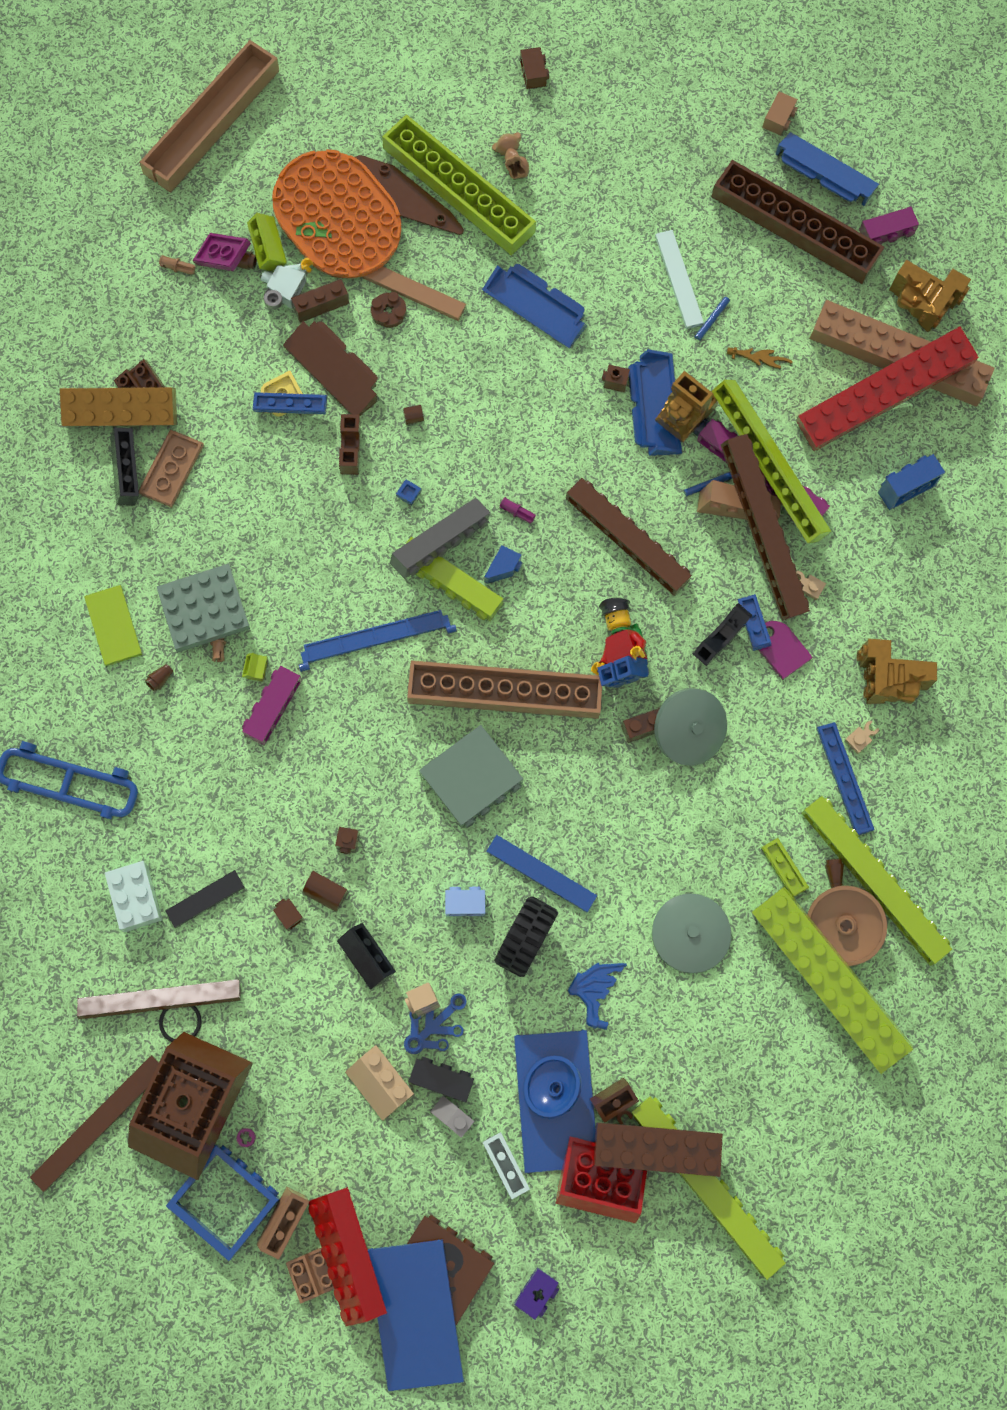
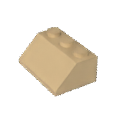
[345,1045,415,1121]

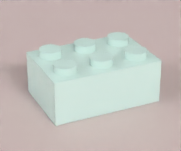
[105,861,163,932]

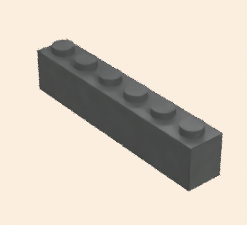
[390,497,491,579]

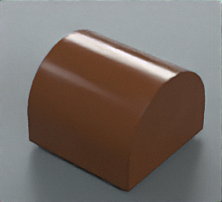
[403,405,424,425]

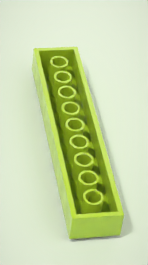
[382,114,536,256]
[752,886,913,1074]

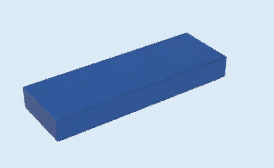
[737,594,772,651]

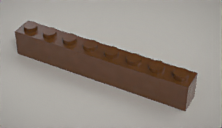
[566,478,692,596]

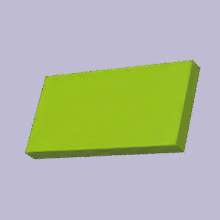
[84,585,143,666]

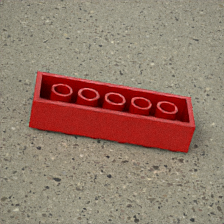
[308,1187,387,1326]

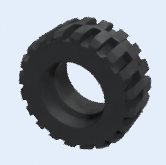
[494,896,558,977]

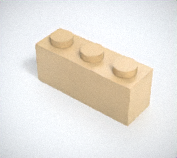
[405,982,441,1017]

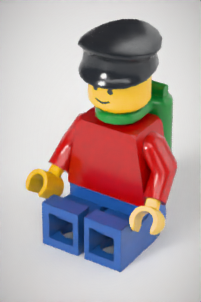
[591,598,649,688]

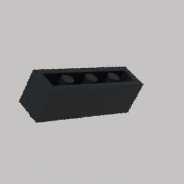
[110,428,139,506]

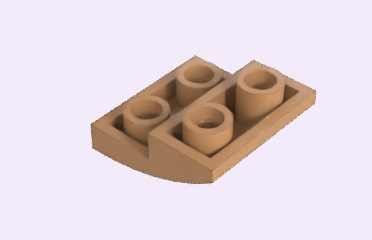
[286,1247,334,1304]

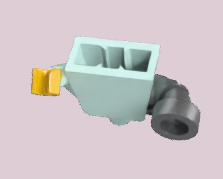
[261,258,314,310]

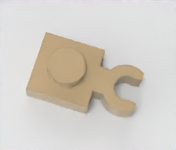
[796,571,827,600]
[845,720,879,754]

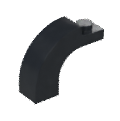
[692,603,753,666]

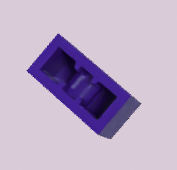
[514,1267,560,1320]

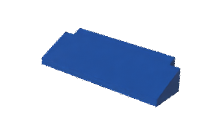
[776,132,879,206]
[482,264,587,349]
[628,349,682,456]

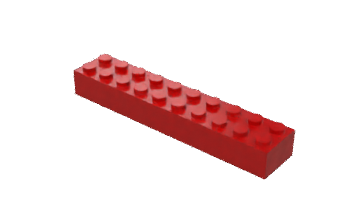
[796,326,979,451]

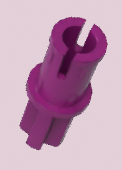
[499,497,536,523]

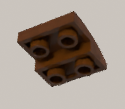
[113,359,165,388]

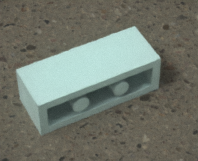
[482,1132,530,1199]

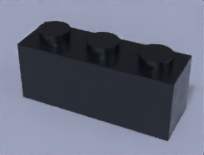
[337,923,396,990]
[408,1056,474,1103]

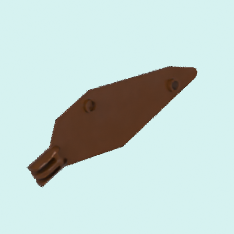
[355,155,464,235]

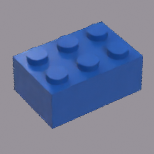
[878,454,945,510]

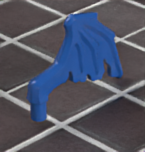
[568,962,627,1030]

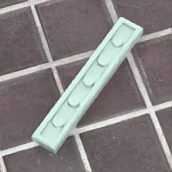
[655,230,704,329]

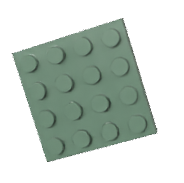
[157,563,250,653]

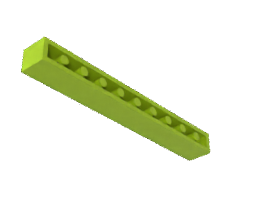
[712,379,832,543]
[801,796,952,966]
[630,1096,786,1280]

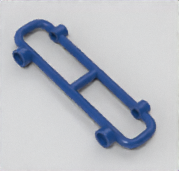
[0,741,138,820]

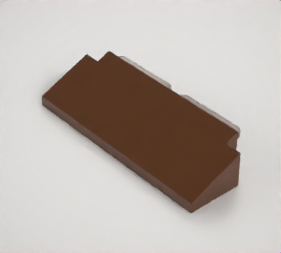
[283,321,378,416]

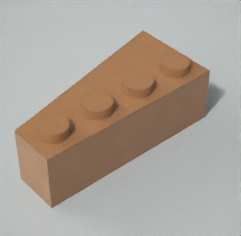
[697,480,781,520]

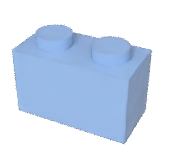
[445,887,485,916]

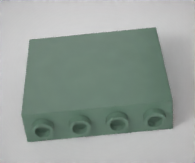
[419,725,523,829]

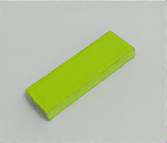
[761,838,809,897]

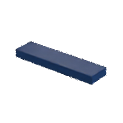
[252,392,328,415]

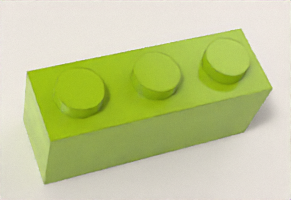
[247,213,287,272]

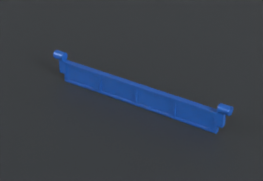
[299,610,457,672]

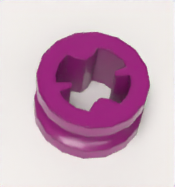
[236,1128,256,1147]

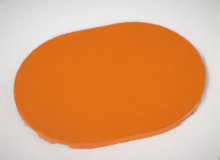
[272,149,401,278]

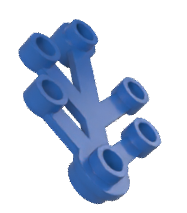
[404,993,467,1054]

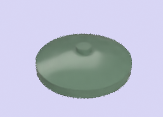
[655,688,727,766]
[652,894,731,973]

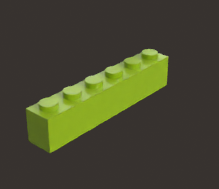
[407,537,503,621]

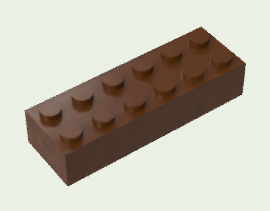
[593,1123,723,1177]

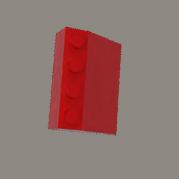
[555,1136,647,1224]

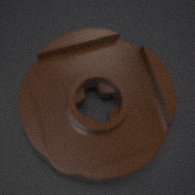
[371,292,407,328]

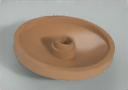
[807,885,887,966]

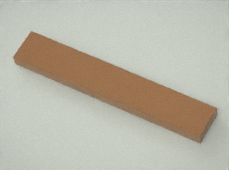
[362,267,466,321]

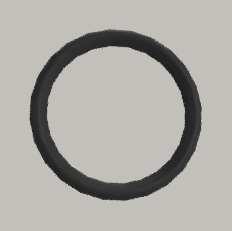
[159,1006,202,1042]

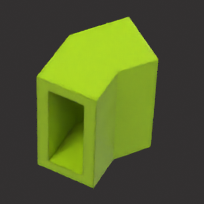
[242,653,268,682]

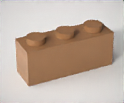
[256,1187,309,1260]

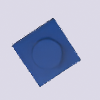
[396,479,422,506]

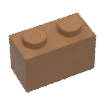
[762,91,798,136]

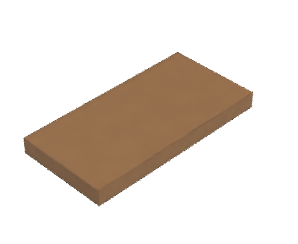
[138,429,204,508]

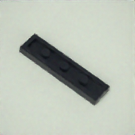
[165,870,245,929]

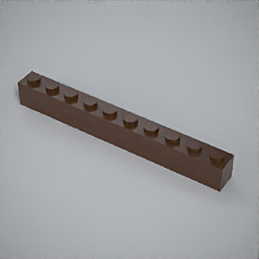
[721,434,810,621]

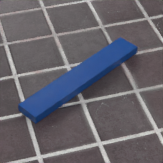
[816,722,875,835]
[486,835,598,913]

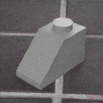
[430,1096,474,1138]

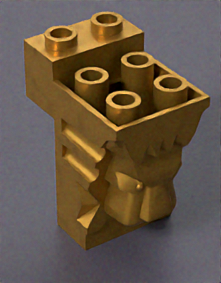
[889,260,971,332]
[655,371,718,443]
[856,638,937,704]

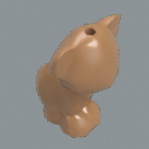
[492,132,529,179]

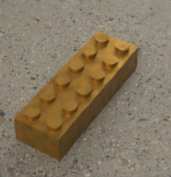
[59,387,177,426]

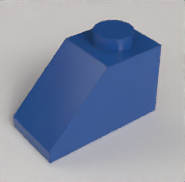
[484,545,523,584]

